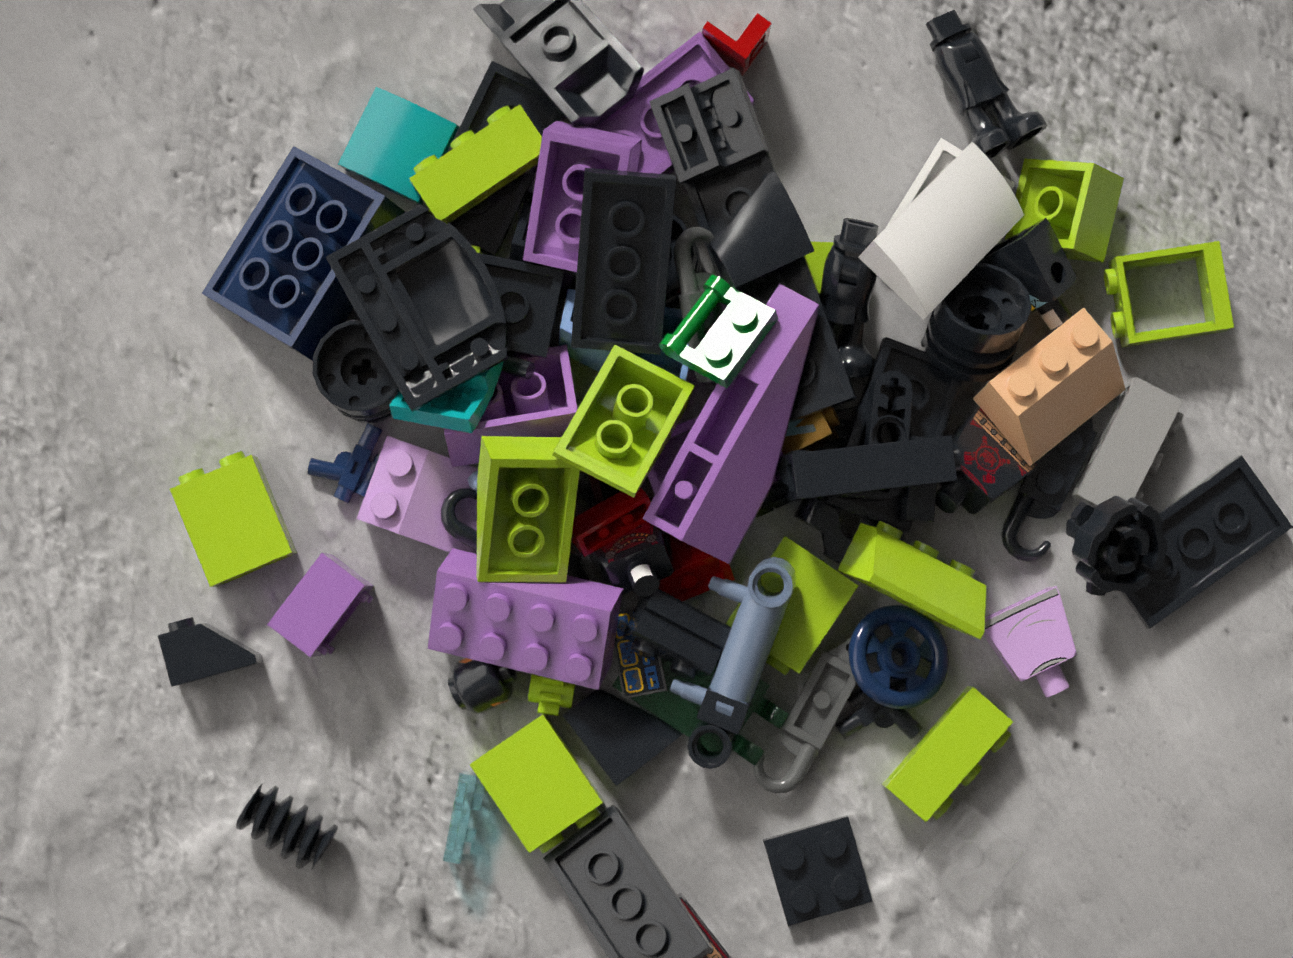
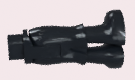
[926,10,1048,159]
[820,218,879,378]

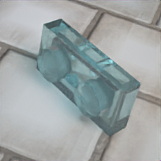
[443,770,485,864]

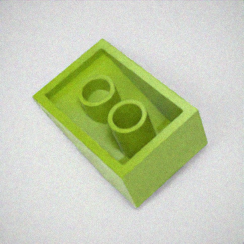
[552,345,695,498]
[476,436,580,582]

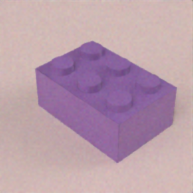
[444,345,577,467]

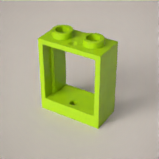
[1103,241,1234,348]

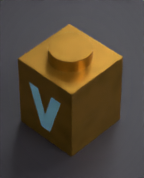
[782,407,840,454]

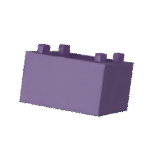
[267,553,374,657]

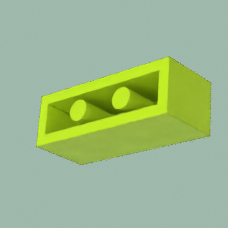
[409,104,542,224]
[882,685,1013,822]

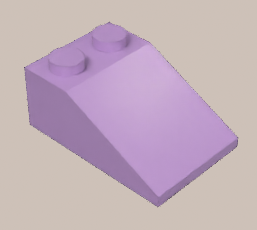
[357,436,478,554]

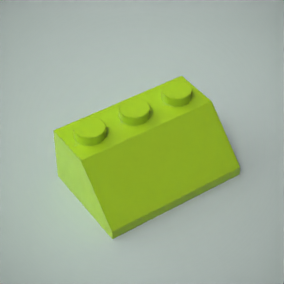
[838,521,986,640]

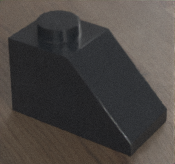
[158,617,263,687]

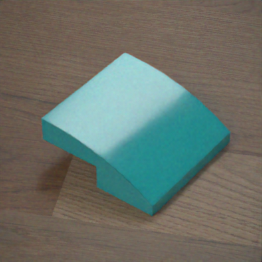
[338,87,459,205]
[389,361,504,433]

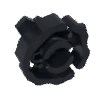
[1066,496,1167,596]

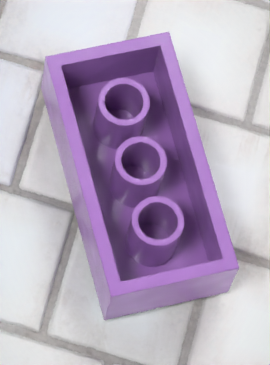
[427,548,623,690]

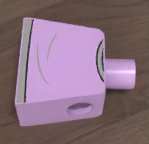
[983,586,1077,698]

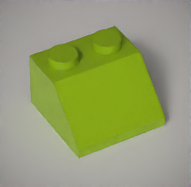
[1005,158,1124,263]

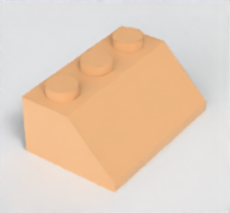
[973,308,1125,466]

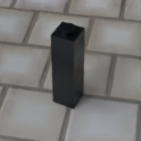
[784,435,961,501]

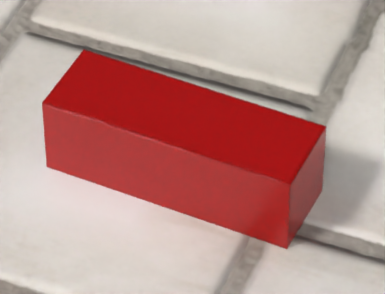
[571,487,651,557]

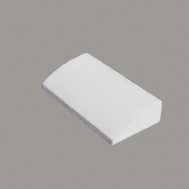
[858,142,1024,320]

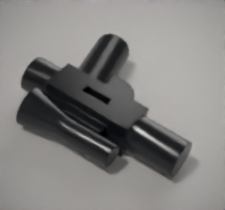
[836,681,923,740]

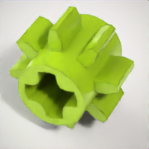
[528,674,576,716]

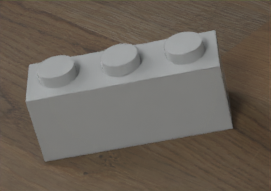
[1070,377,1184,515]

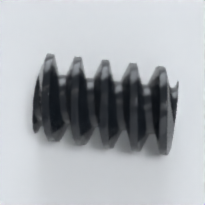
[236,783,338,869]

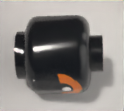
[448,658,517,714]

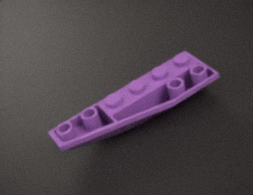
[642,284,820,564]

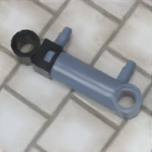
[670,557,797,769]

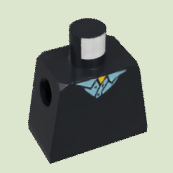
[979,218,1076,330]

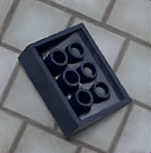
[202,146,405,361]

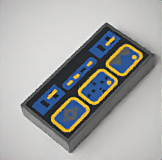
[614,606,667,699]

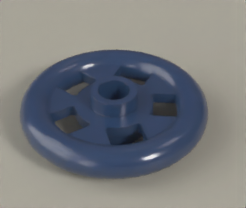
[848,605,949,709]

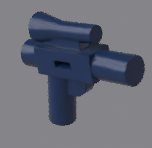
[307,423,383,503]

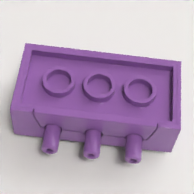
[584,32,755,175]

